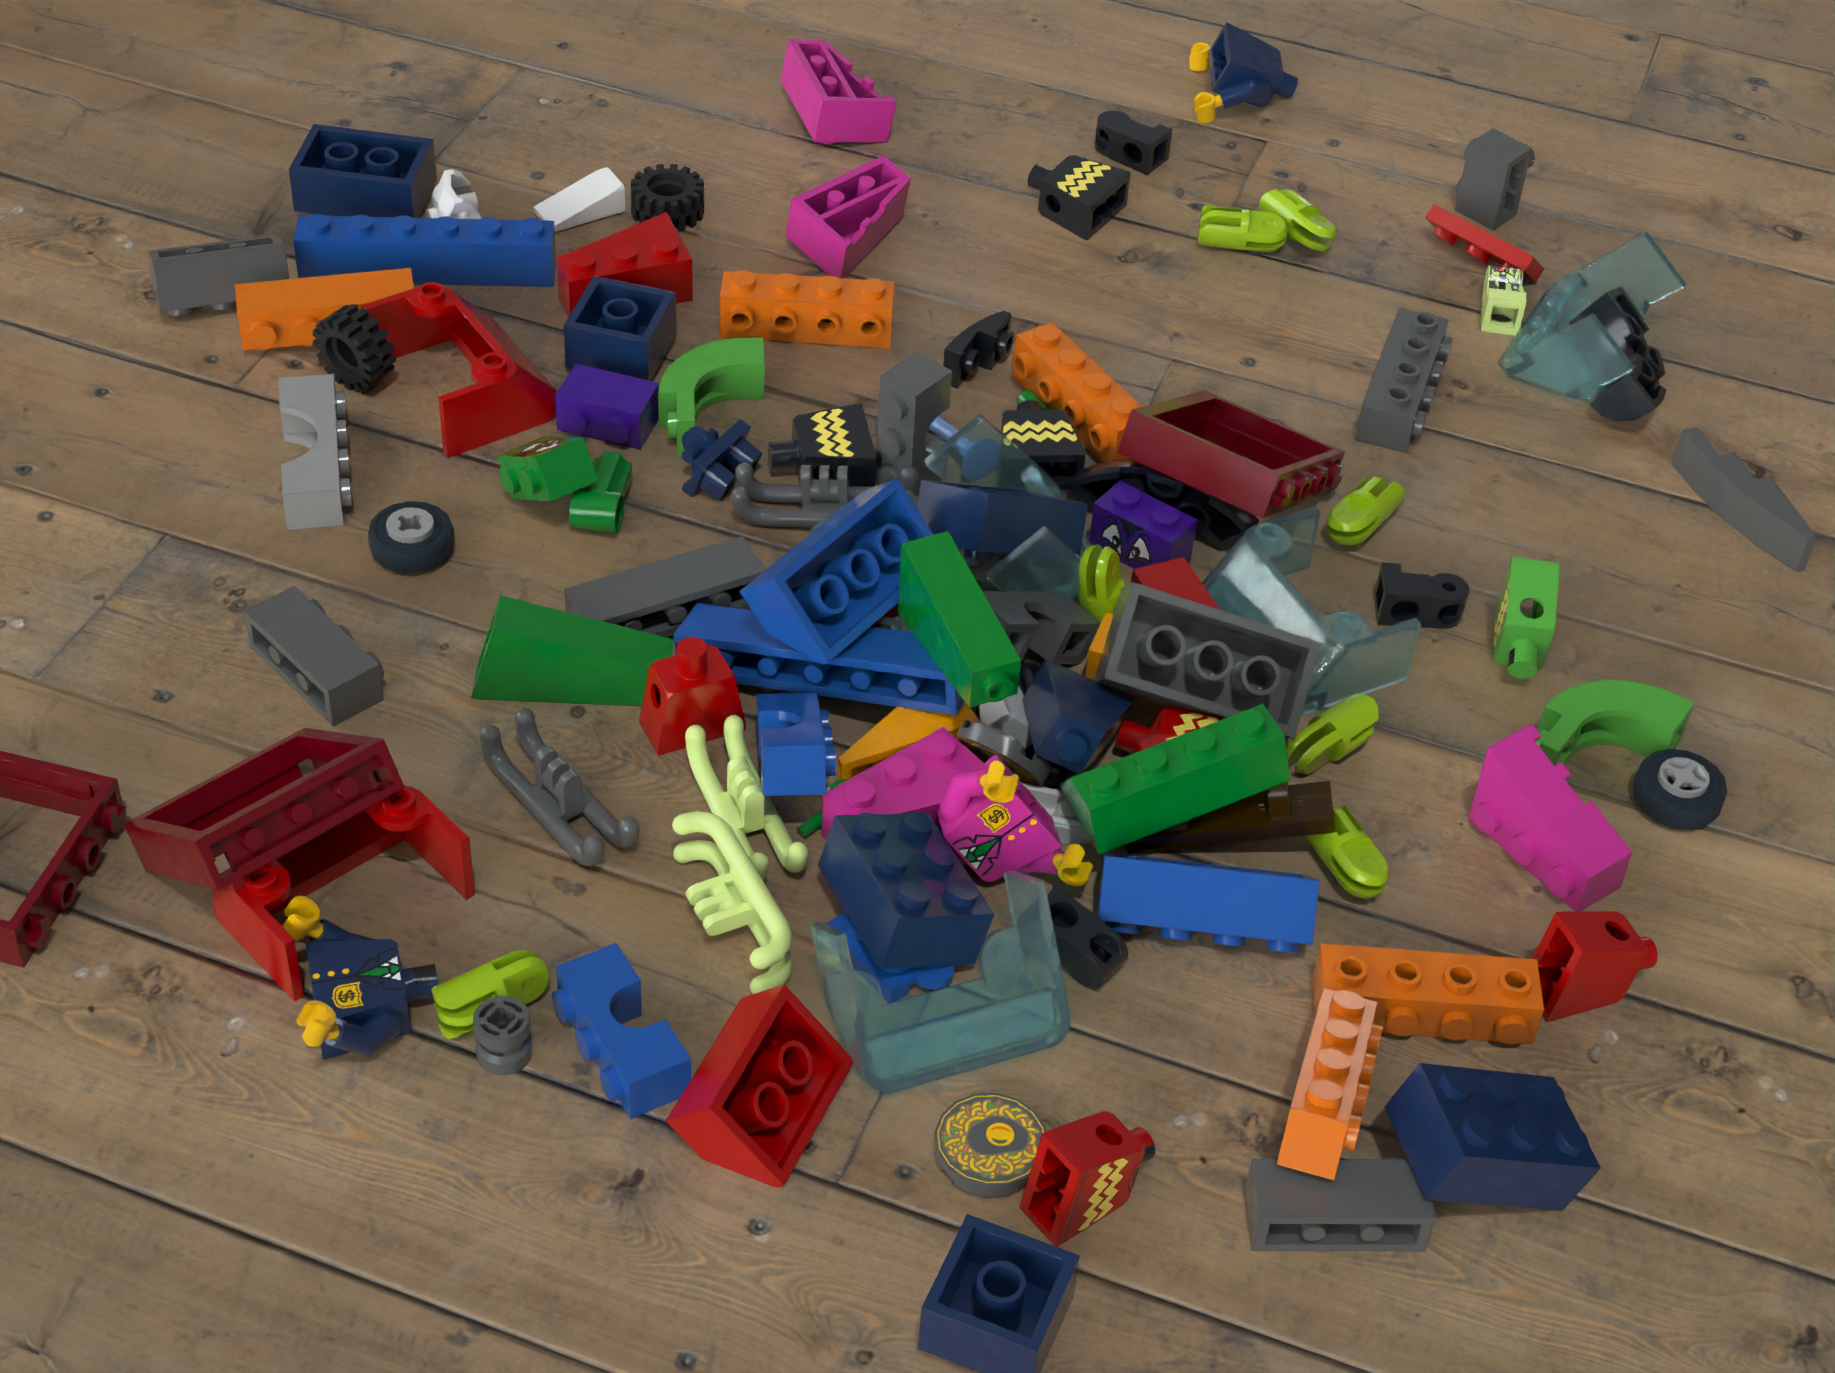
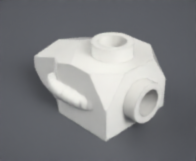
[427,169,482,219]

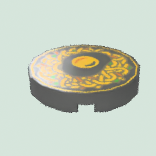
[954,720,1052,787]
[933,1093,1046,1197]

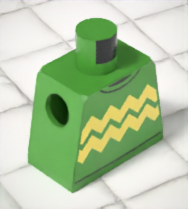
[1493,556,1560,679]

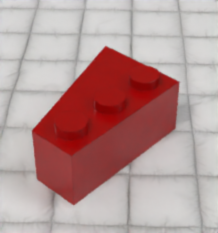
[557,212,693,317]

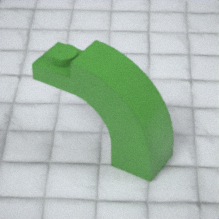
[658,338,765,456]
[1536,680,1695,766]

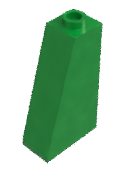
[898,531,1021,708]
[471,595,673,707]

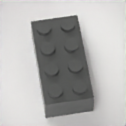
[1094,582,1322,740]

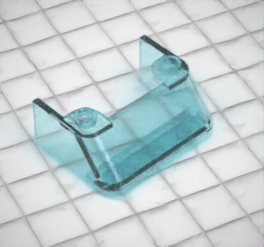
[1497,232,1687,401]
[924,414,1092,605]
[1202,506,1421,715]
[810,870,1071,1093]

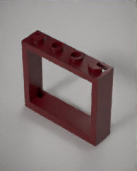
[1117,390,1345,519]
[123,728,405,891]
[0,751,126,968]

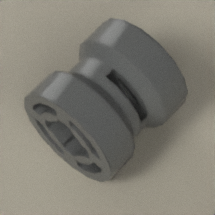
[473,996,532,1075]

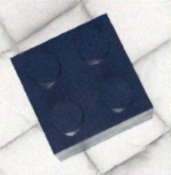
[564,276,677,381]
[918,1214,1080,1373]

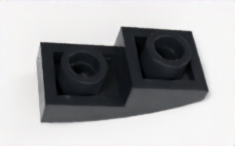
[943,311,1014,389]

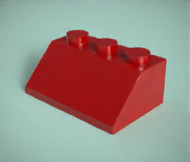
[666,984,855,1188]

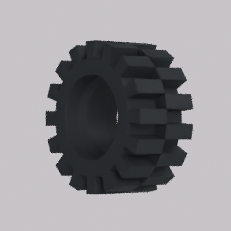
[631,164,704,232]
[312,304,396,392]

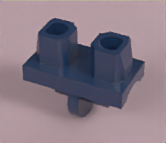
[682,419,763,501]

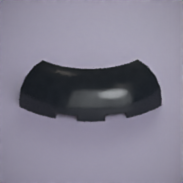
[1569,286,1666,422]
[1068,459,1259,551]

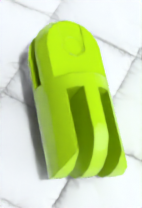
[1259,189,1337,251]
[1197,205,1288,252]
[1327,474,1406,545]
[1077,545,1125,623]
[1287,694,1379,774]
[1305,806,1390,899]
[431,949,550,1039]

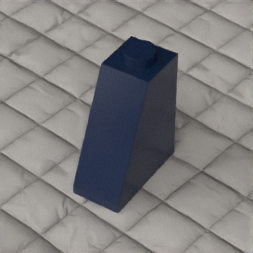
[1022,659,1134,774]

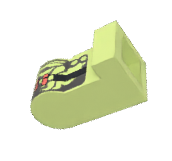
[1480,265,1527,336]

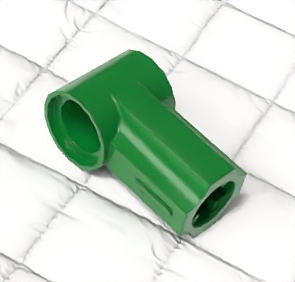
[569,451,633,534]

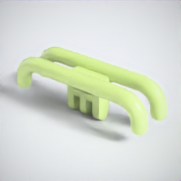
[685,715,808,880]
[672,811,793,994]

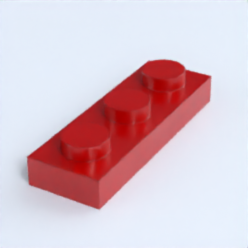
[1425,204,1544,283]

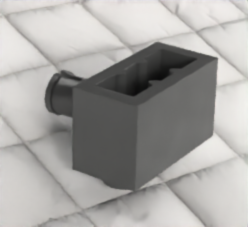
[1455,128,1535,231]

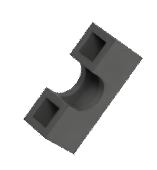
[875,351,952,499]
[982,591,1101,664]

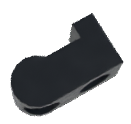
[1095,111,1172,175]
[1373,562,1470,629]
[1018,886,1128,989]

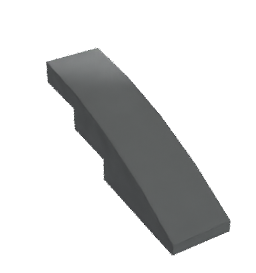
[1672,427,1817,572]

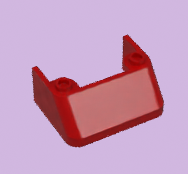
[361,282,557,458]
[212,785,475,1002]

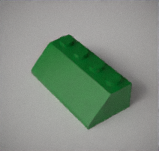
[1060,704,1291,855]

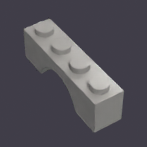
[279,374,352,530]

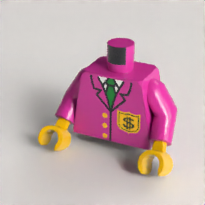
[937,754,1093,886]

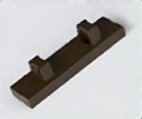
[1127,781,1336,854]

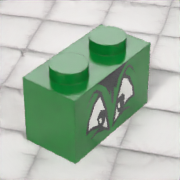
[497,436,599,501]

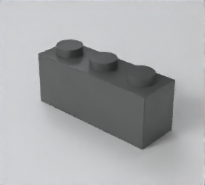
[147,234,289,316]
[244,586,384,727]
[1244,1156,1436,1252]

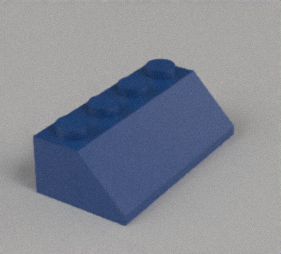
[739,477,934,665]
[1097,852,1319,953]

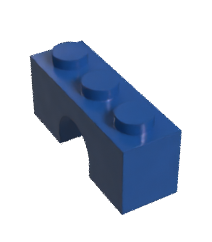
[756,693,836,796]
[552,943,691,1119]

